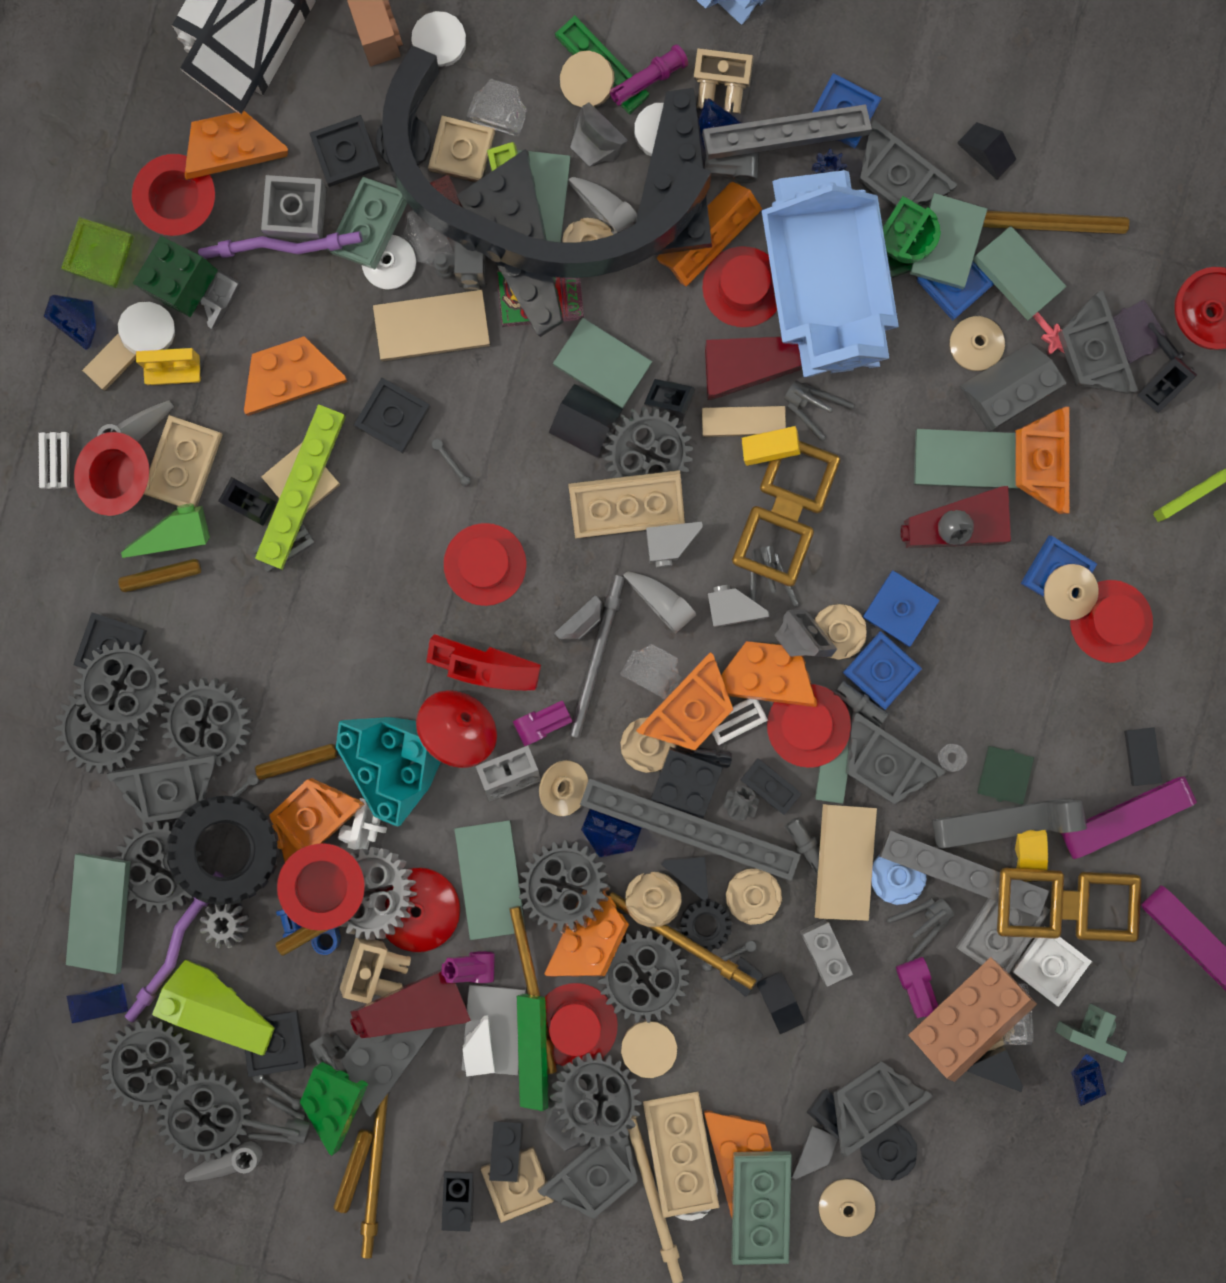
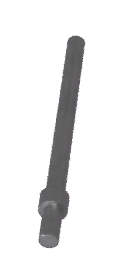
[569,575,625,738]

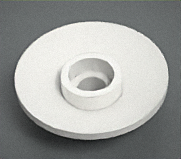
[362,235,416,290]

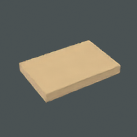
[144,415,223,507]

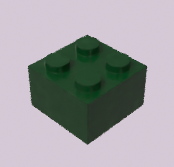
[133,236,218,318]

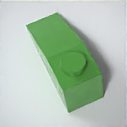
[121,503,210,558]

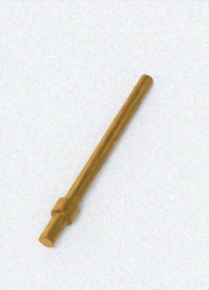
[610,892,757,990]
[509,906,557,1074]
[360,1094,388,1259]

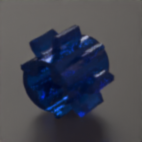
[811,148,847,174]

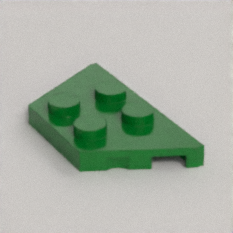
[300,1062,368,1156]

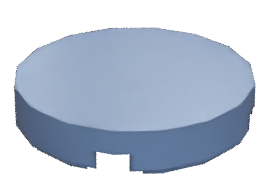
[871,854,927,905]

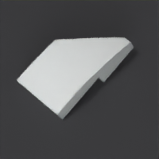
[463,1015,495,1076]

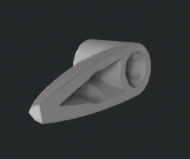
[568,177,638,235]
[97,400,174,441]
[623,571,696,634]
[184,1141,263,1182]

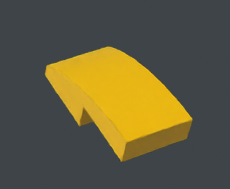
[1015,830,1048,882]

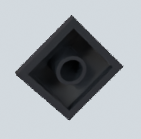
[549,384,623,458]

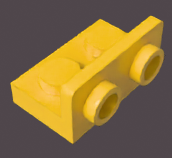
[136,348,201,385]

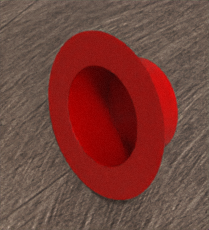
[132,154,215,236]
[702,246,777,327]
[74,432,149,516]
[444,523,526,606]
[1070,580,1153,663]
[767,684,851,768]
[277,843,365,930]
[545,983,618,1066]

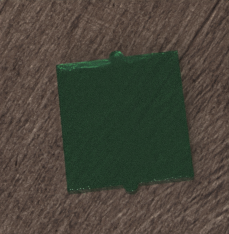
[977,746,1034,805]

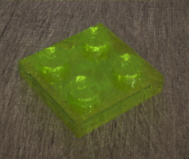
[61,217,134,288]

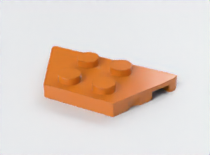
[185,111,288,180]
[244,336,348,416]
[1016,407,1069,514]
[721,641,817,707]
[636,652,733,750]
[269,778,365,862]
[544,890,629,977]
[704,1110,772,1218]

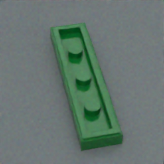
[555,15,649,115]
[517,994,548,1111]

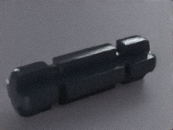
[678,746,732,768]

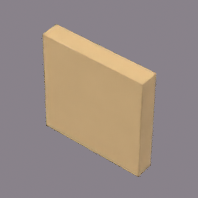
[428,116,495,182]
[261,442,340,513]
[481,1146,554,1223]

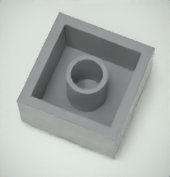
[261,175,327,242]

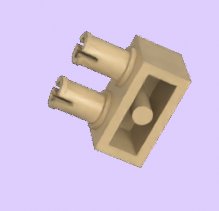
[694,48,753,114]
[340,938,411,1004]

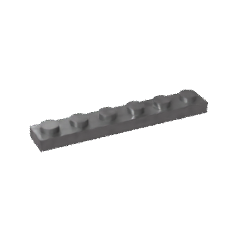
[702,104,872,160]
[879,830,1049,918]

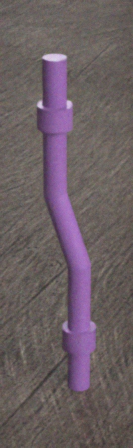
[198,231,363,259]
[125,871,224,1023]

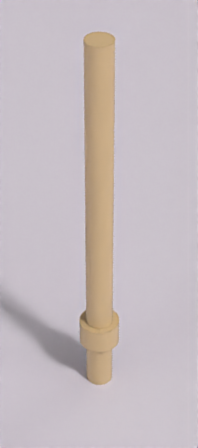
[628,1119,683,1283]

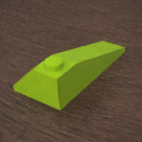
[152,960,275,1056]

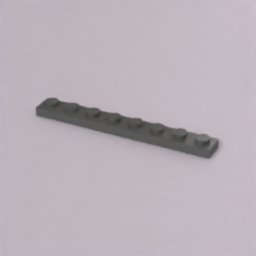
[580,778,801,881]

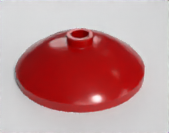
[1175,267,1226,350]
[416,690,497,768]
[380,867,460,952]

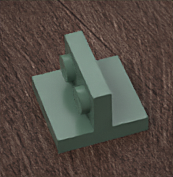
[1055,1003,1127,1063]

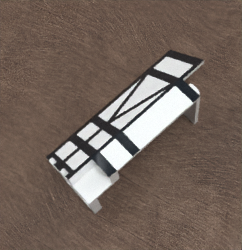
[172,0,316,114]

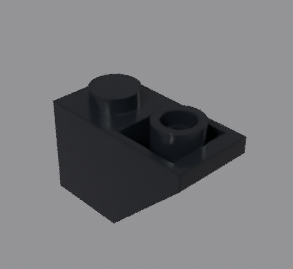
[441,1171,474,1232]

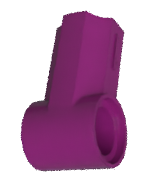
[513,700,573,747]
[442,951,495,983]
[896,957,938,1018]

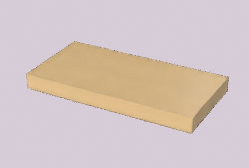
[373,290,490,361]
[569,470,685,538]
[815,804,877,921]
[643,1091,719,1218]

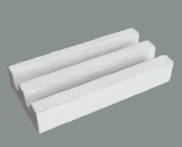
[39,432,70,489]
[712,699,768,745]

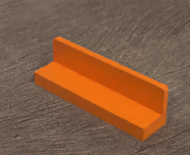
[657,182,762,286]

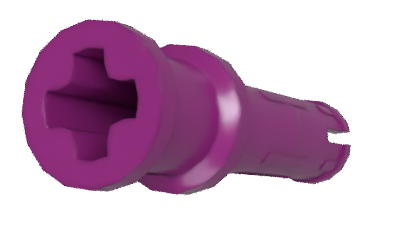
[610,44,688,106]

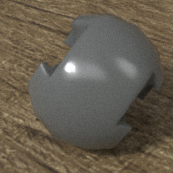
[938,510,974,545]

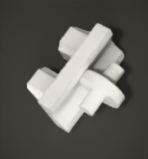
[338,798,387,850]

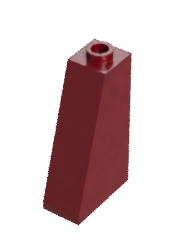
[705,337,802,400]
[900,486,1011,548]
[350,969,471,1038]

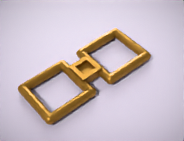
[732,440,840,587]
[997,868,1141,942]

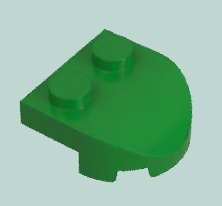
[883,196,941,263]

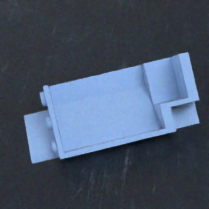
[762,170,899,377]

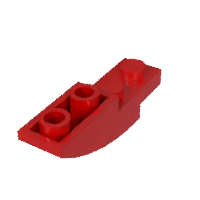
[426,634,541,691]

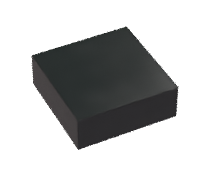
[723,956,763,997]

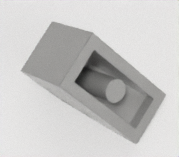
[646,522,703,568]
[708,585,770,628]

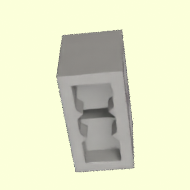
[476,746,541,802]
[800,919,853,987]

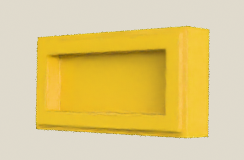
[742,426,800,466]

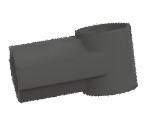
[704,152,760,183]

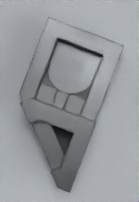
[201,269,242,329]
[791,1126,837,1180]

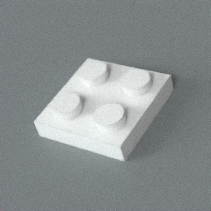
[1011,926,1092,1007]

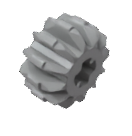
[200,904,249,948]

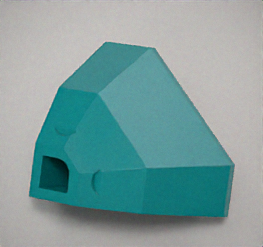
[336,717,441,827]

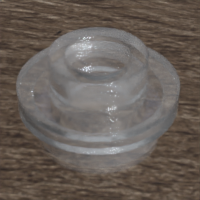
[938,744,967,772]

